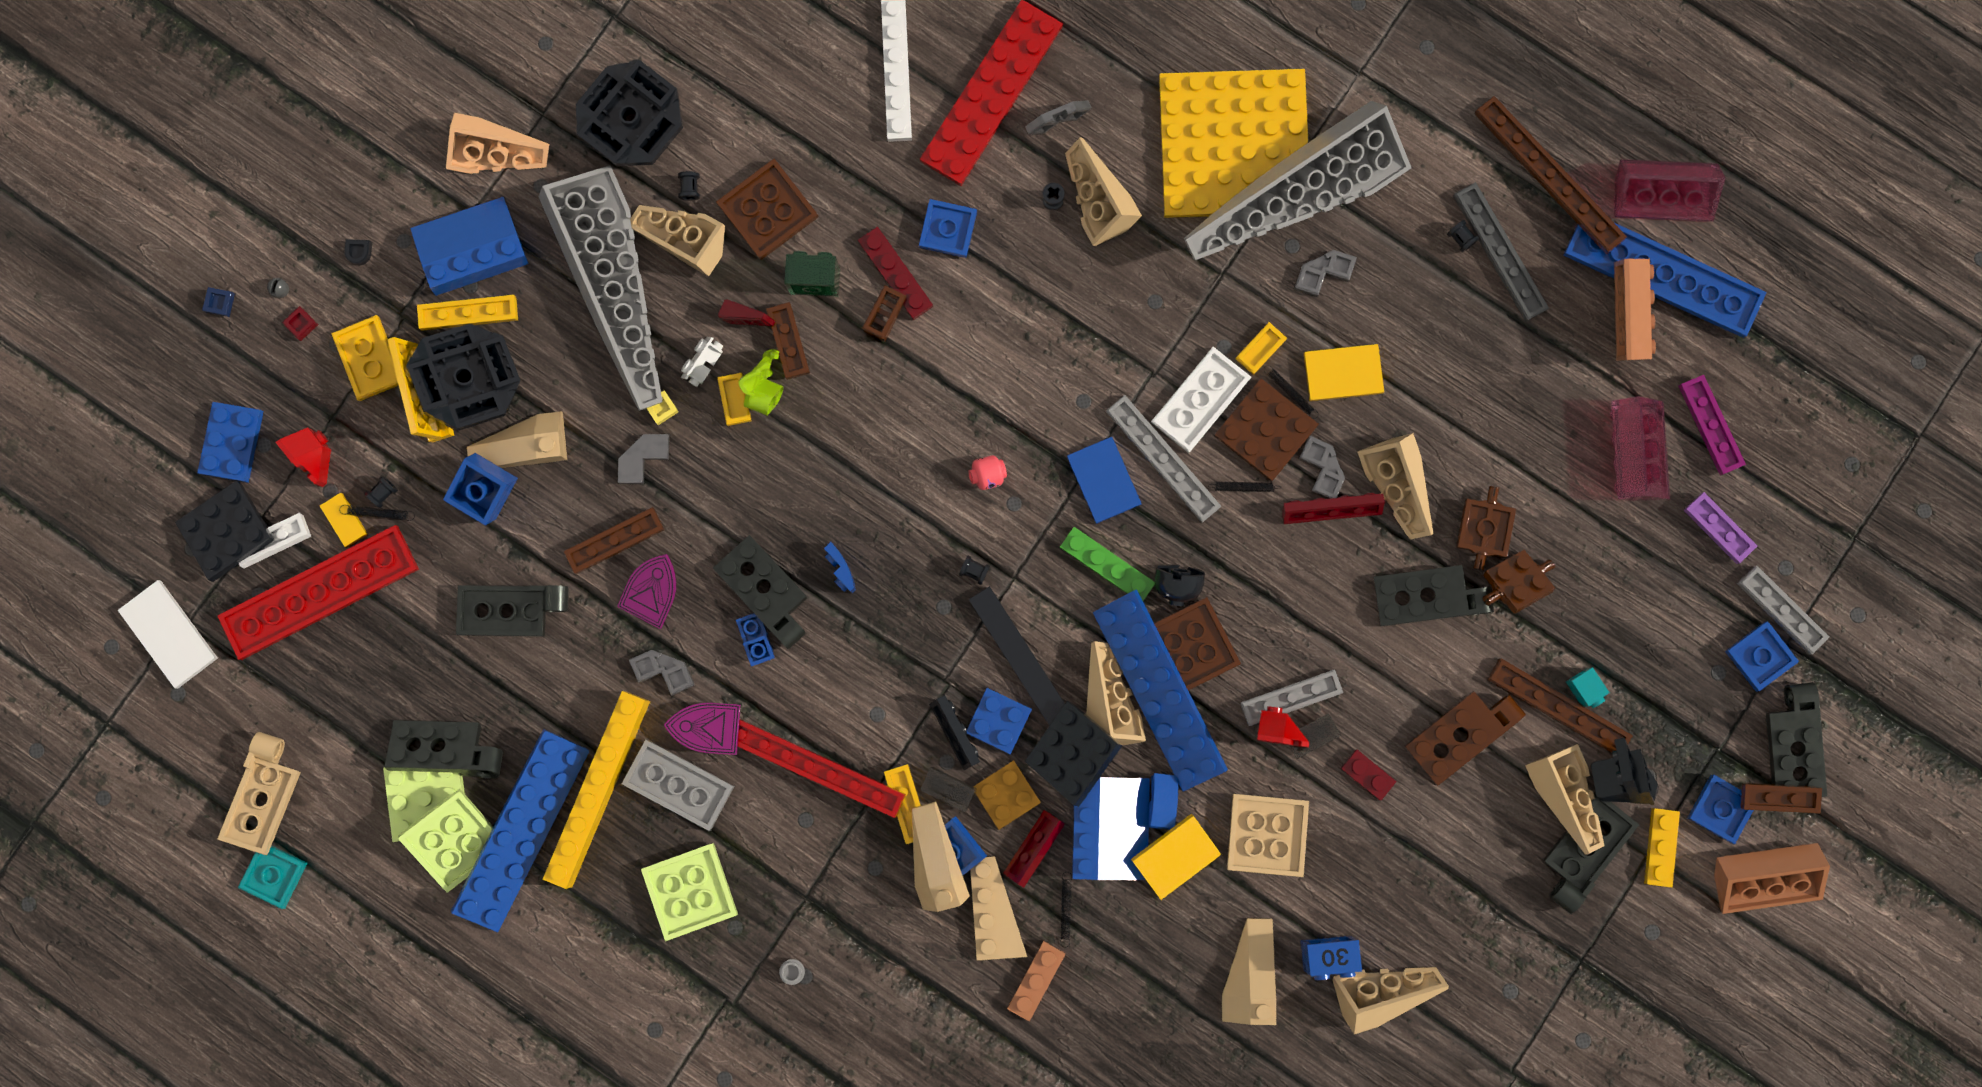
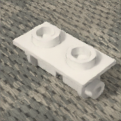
[681,337,723,387]

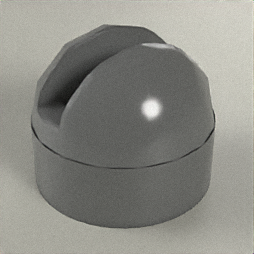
[267,278,289,299]

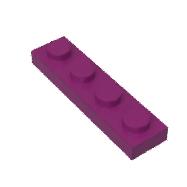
[1678,375,1746,476]

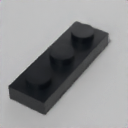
[929,695,980,770]

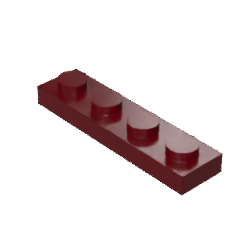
[858,226,933,320]
[1282,493,1385,524]

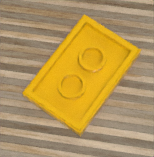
[331,315,399,401]
[1304,344,1384,402]
[1131,814,1221,900]

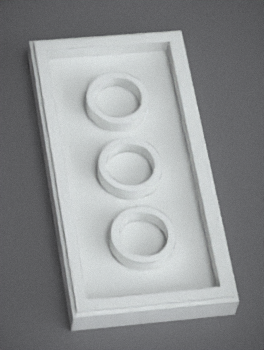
[1151,347,1251,453]
[118,580,218,689]

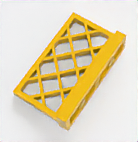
[387,337,454,443]

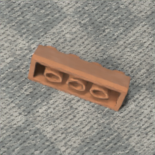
[1614,259,1656,361]
[1714,843,1830,914]

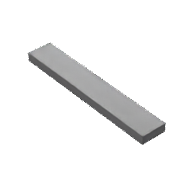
[1106,395,1221,523]

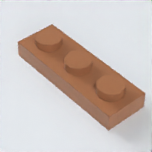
[1007,941,1066,1021]

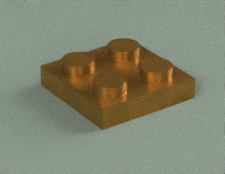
[972,760,1041,830]

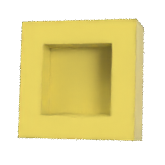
[647,390,679,425]

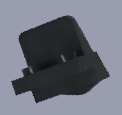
[1591,737,1659,805]

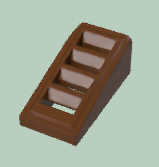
[862,285,907,342]

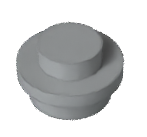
[779,959,805,985]

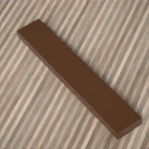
[1487,658,1633,753]

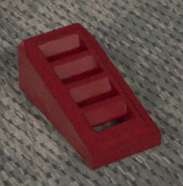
[718,299,775,326]

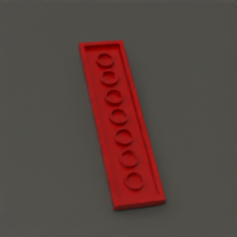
[920,0,1063,186]
[218,525,419,660]

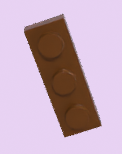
[766,302,810,380]
[1740,783,1822,814]

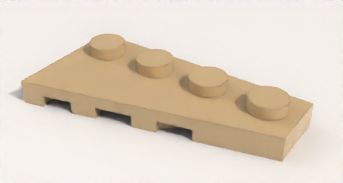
[970,856,1027,960]

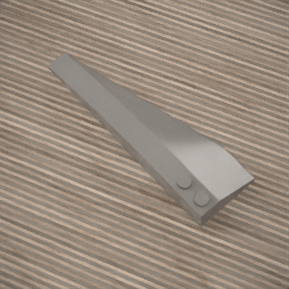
[1184,101,1411,260]
[538,165,663,411]

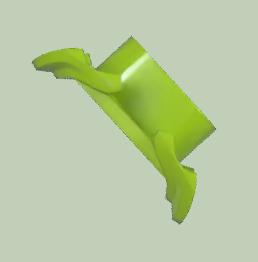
[739,349,784,416]

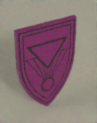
[617,554,676,629]
[664,703,741,755]

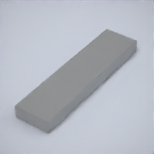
[1737,566,1829,655]
[1240,670,1343,726]

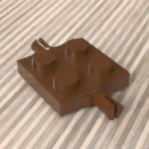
[1456,486,1516,571]
[1483,550,1555,614]

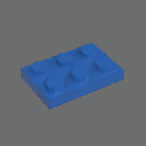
[197,402,264,483]

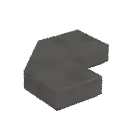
[1025,100,1092,135]
[1294,250,1357,297]
[618,434,669,484]
[1299,436,1345,499]
[629,650,695,695]

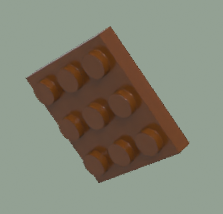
[716,158,819,260]
[1214,378,1319,482]
[1154,597,1241,690]

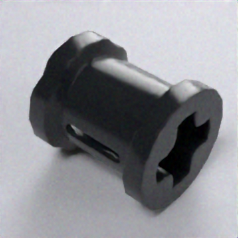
[678,171,700,201]
[1043,183,1065,210]
[1447,220,1479,253]
[364,475,398,508]
[959,555,990,585]

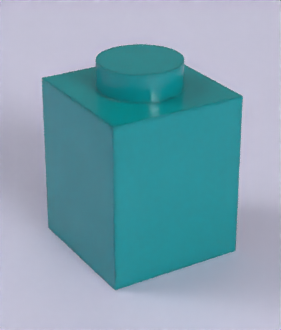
[1566,667,1610,708]

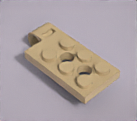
[217,732,301,855]

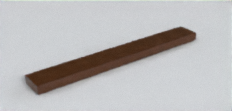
[1474,96,1627,255]

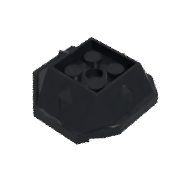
[576,59,683,166]
[406,324,521,431]

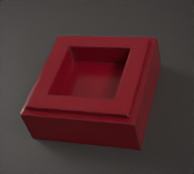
[282,306,319,341]

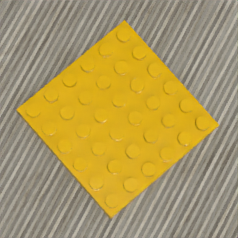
[1159,69,1308,218]

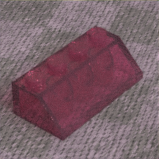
[1614,160,1725,222]
[1610,396,1670,501]

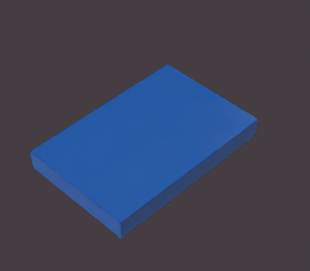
[1067,437,1142,524]

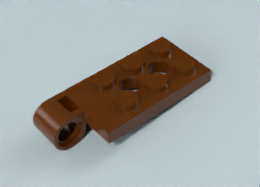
[1405,691,1526,786]

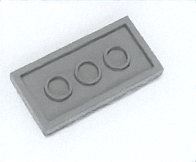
[622,739,734,831]

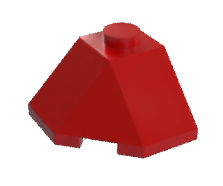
[275,428,331,487]
[1257,706,1309,748]

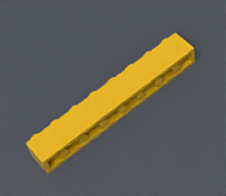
[543,691,650,889]

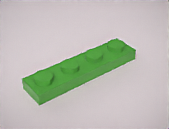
[1060,527,1155,601]

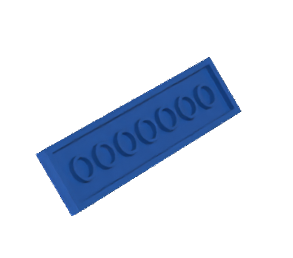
[1563,223,1767,338]
[1093,590,1228,792]
[451,729,590,932]

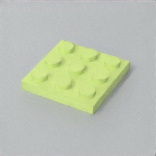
[383,767,465,842]
[398,788,493,893]
[641,843,738,941]

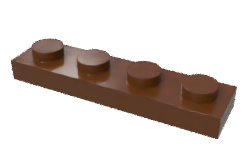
[564,507,665,574]

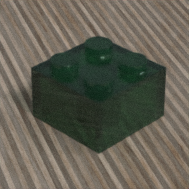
[784,251,840,297]

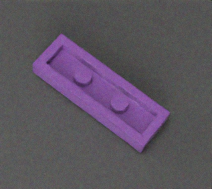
[1684,492,1757,564]

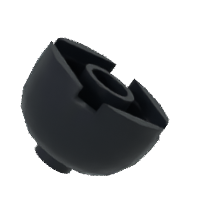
[1155,565,1205,606]

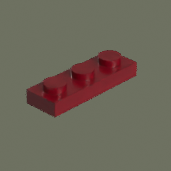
[1003,810,1065,888]

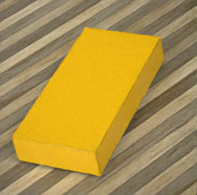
[1235,322,1287,375]
[717,373,752,426]
[320,493,368,548]

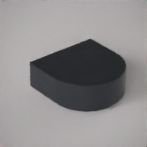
[344,239,372,266]

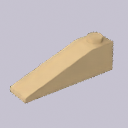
[1065,138,1142,246]
[467,411,567,468]
[1525,744,1604,855]
[1333,967,1449,1034]

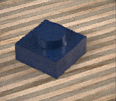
[202,287,235,317]

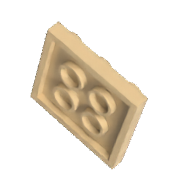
[1227,794,1309,877]

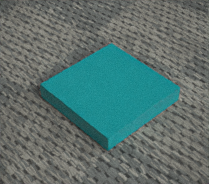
[238,845,307,909]

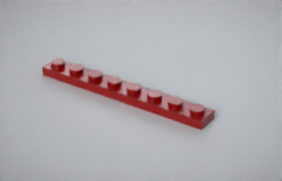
[738,719,906,818]

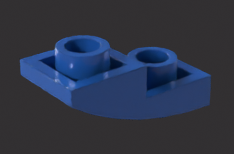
[824,542,856,593]
[736,613,775,667]
[1148,773,1178,830]

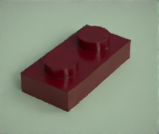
[1340,749,1397,801]

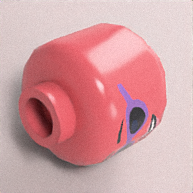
[968,455,1007,490]

